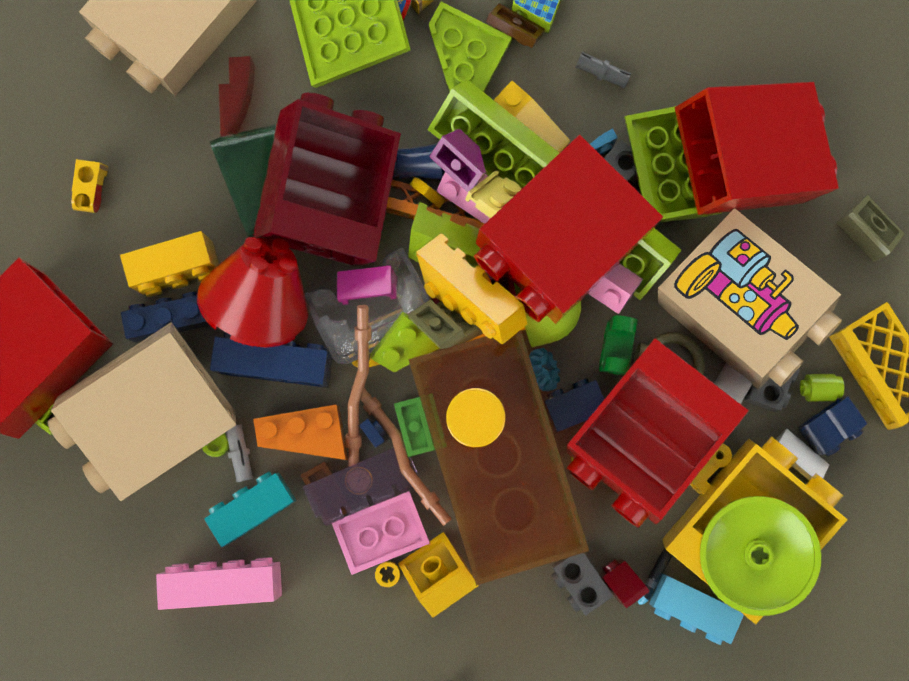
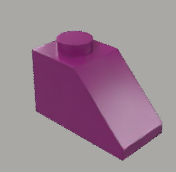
[429,129,486,192]

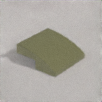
[408,299,483,349]

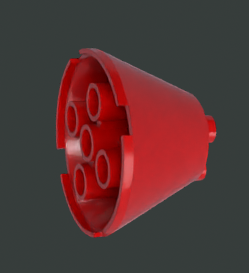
[197,237,308,347]

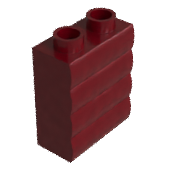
[253,92,401,266]

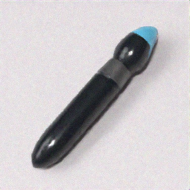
[638,548,673,605]

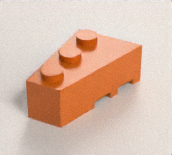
[253,405,348,460]

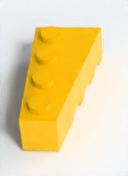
[416,233,527,345]

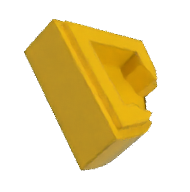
[409,177,445,208]

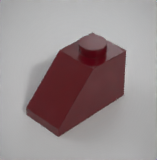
[600,558,650,609]

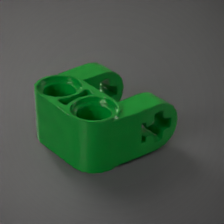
[599,315,638,376]

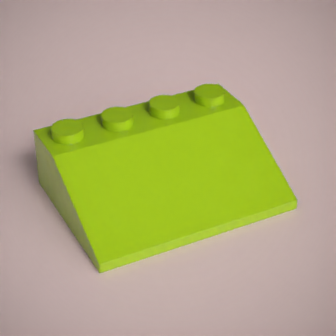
[624,106,723,222]

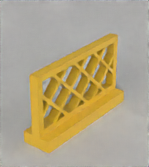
[829,302,909,430]

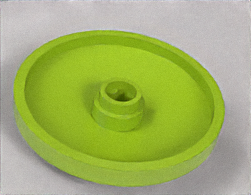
[700,496,821,616]

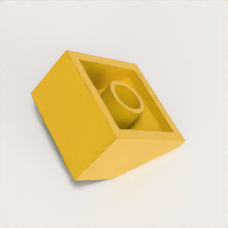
[398,532,479,618]

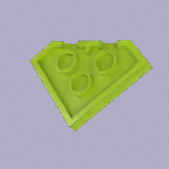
[429,1,512,93]

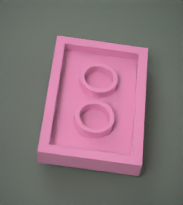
[331,491,430,575]

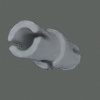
[226,424,254,482]

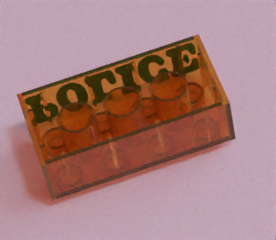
[409,330,589,586]

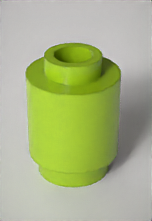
[800,374,844,402]

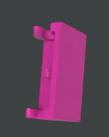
[337,265,397,305]

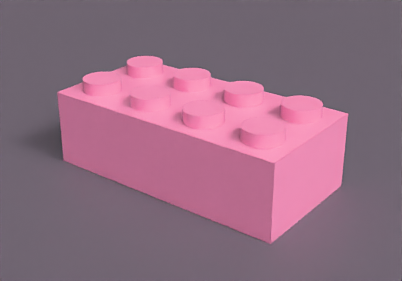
[156,557,282,610]

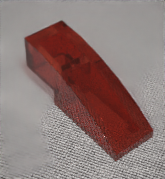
[219,56,255,144]

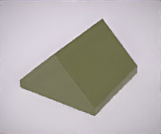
[837,195,905,262]

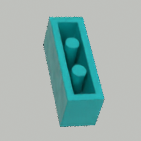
[204,471,297,547]

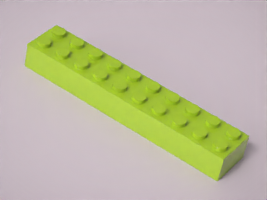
[427,79,681,300]

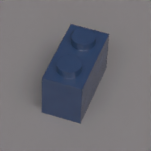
[543,378,604,433]

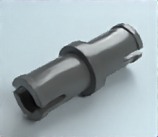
[575,51,631,89]

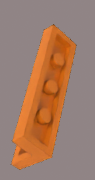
[386,180,484,229]

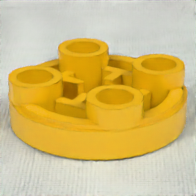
[446,388,505,447]

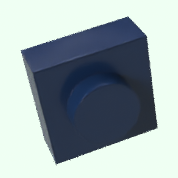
[359,419,386,448]

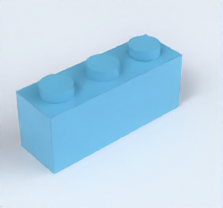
[649,574,744,645]

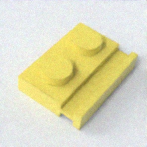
[465,170,522,218]

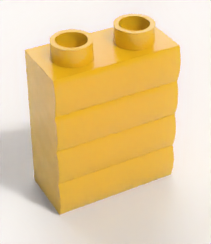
[662,436,848,625]

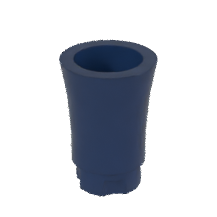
[392,143,444,180]

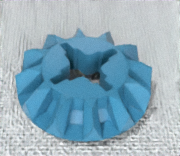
[528,348,560,392]

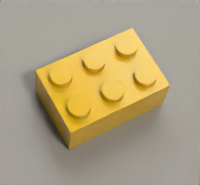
[120,231,219,297]

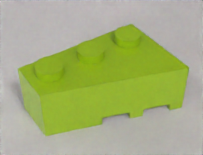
[408,202,488,275]

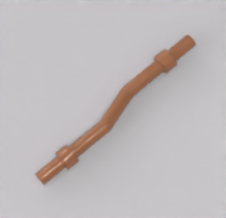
[345,305,372,468]
[351,386,452,526]

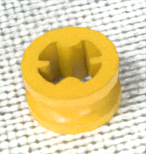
[375,561,400,587]

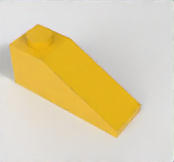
[494,81,571,153]

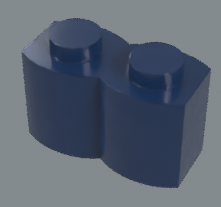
[797,396,868,457]

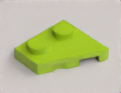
[370,311,439,372]

